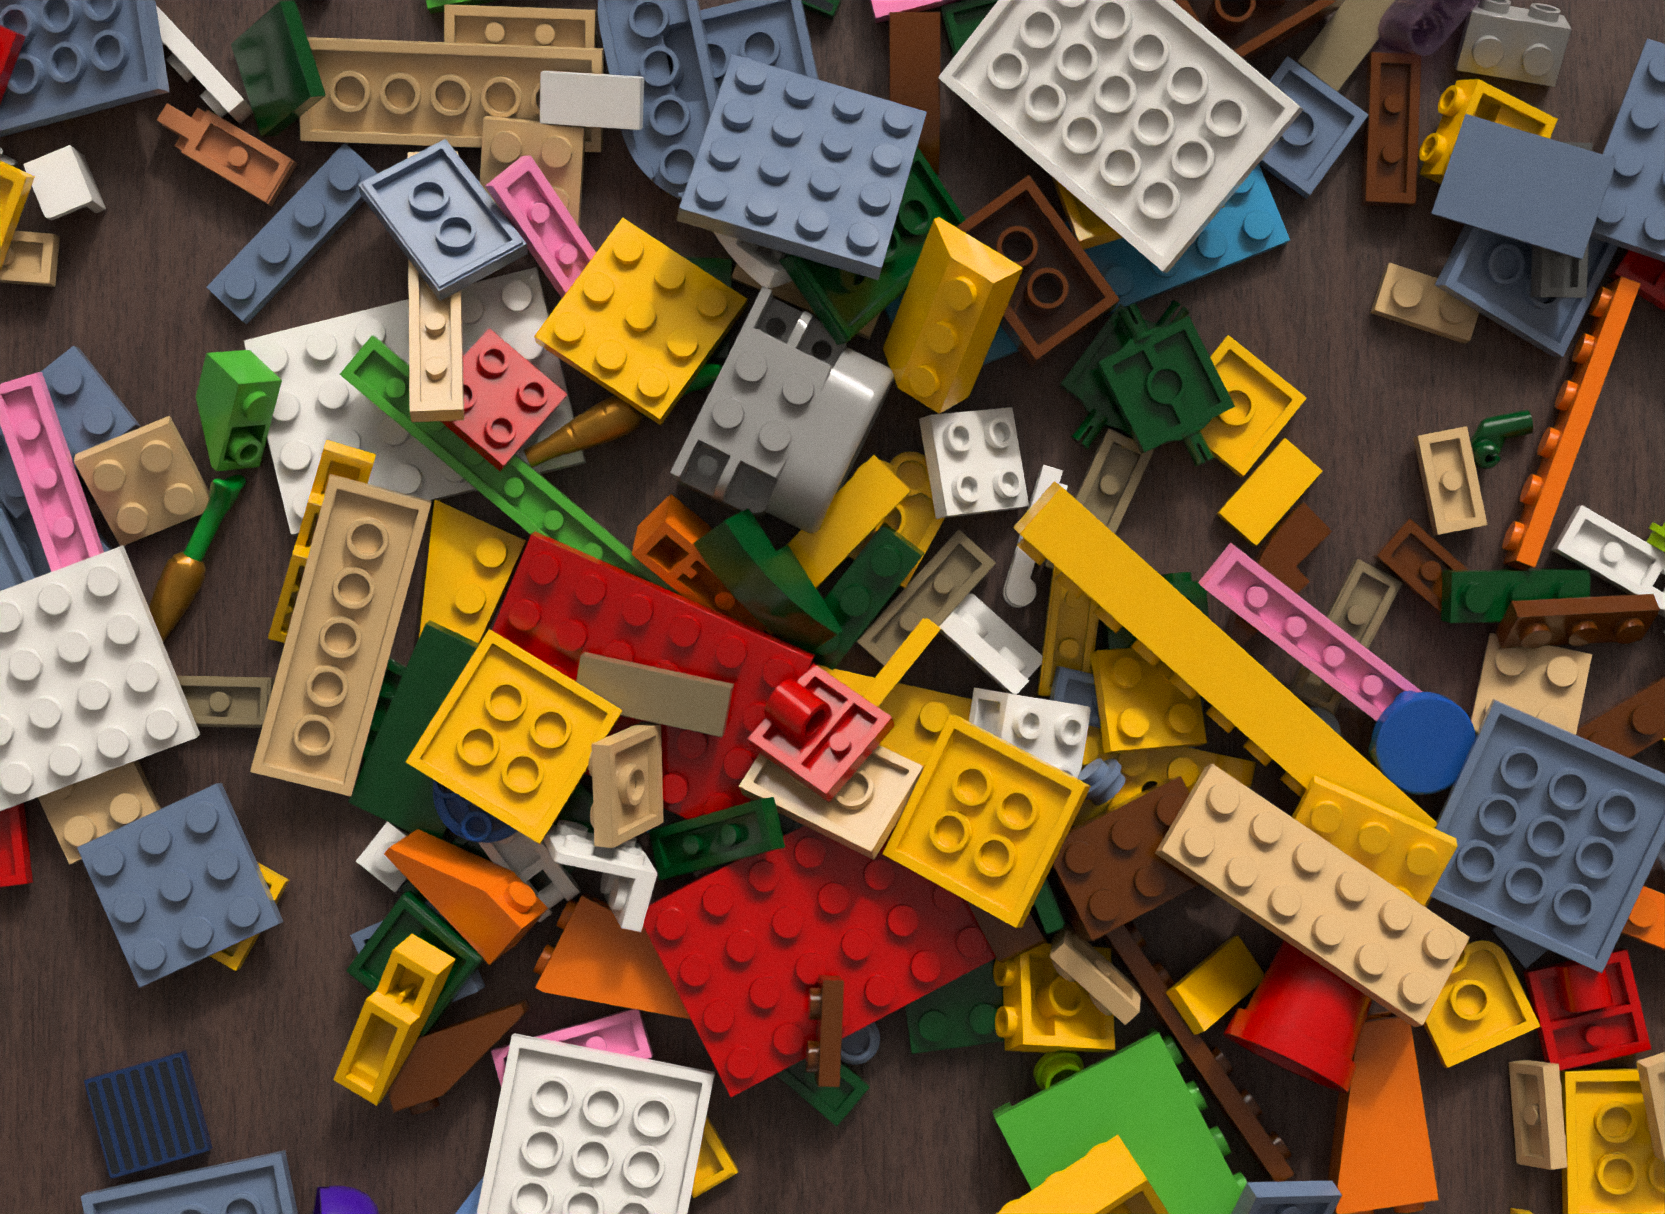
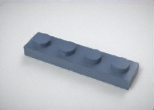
[206,143,378,324]

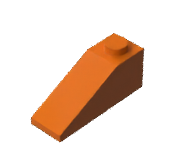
[632,494,767,632]
[384,829,549,965]

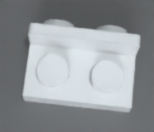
[939,594,1043,695]

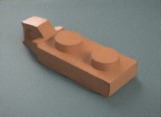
[157,103,297,207]

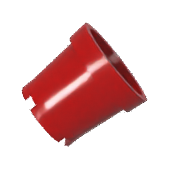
[1223,940,1373,1093]

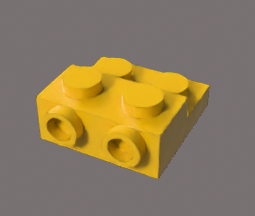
[1419,79,1558,184]
[993,943,1115,1053]

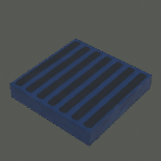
[84,1050,213,1179]

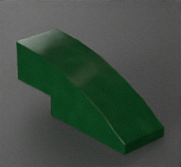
[693,508,843,653]

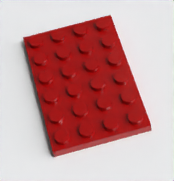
[492,532,815,819]
[643,816,996,1097]

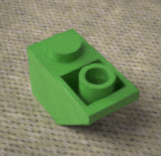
[196,350,282,471]

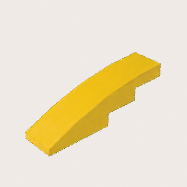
[268,440,376,643]
[765,455,911,635]

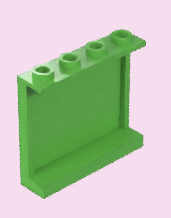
[992,1027,1247,1214]

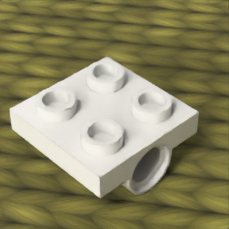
[919,407,1029,519]

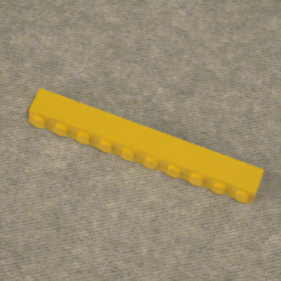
[1013,481,1438,828]

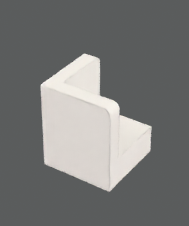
[23,145,106,220]

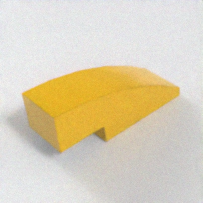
[333,934,456,1106]

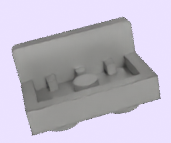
[1454,0,1571,87]

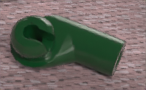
[1470,410,1533,469]

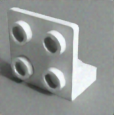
[969,688,1091,779]
[543,820,657,932]

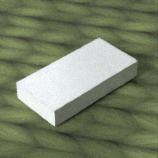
[540,70,644,130]

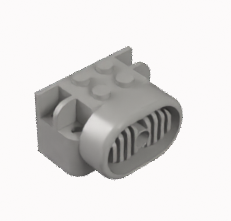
[670,286,894,533]

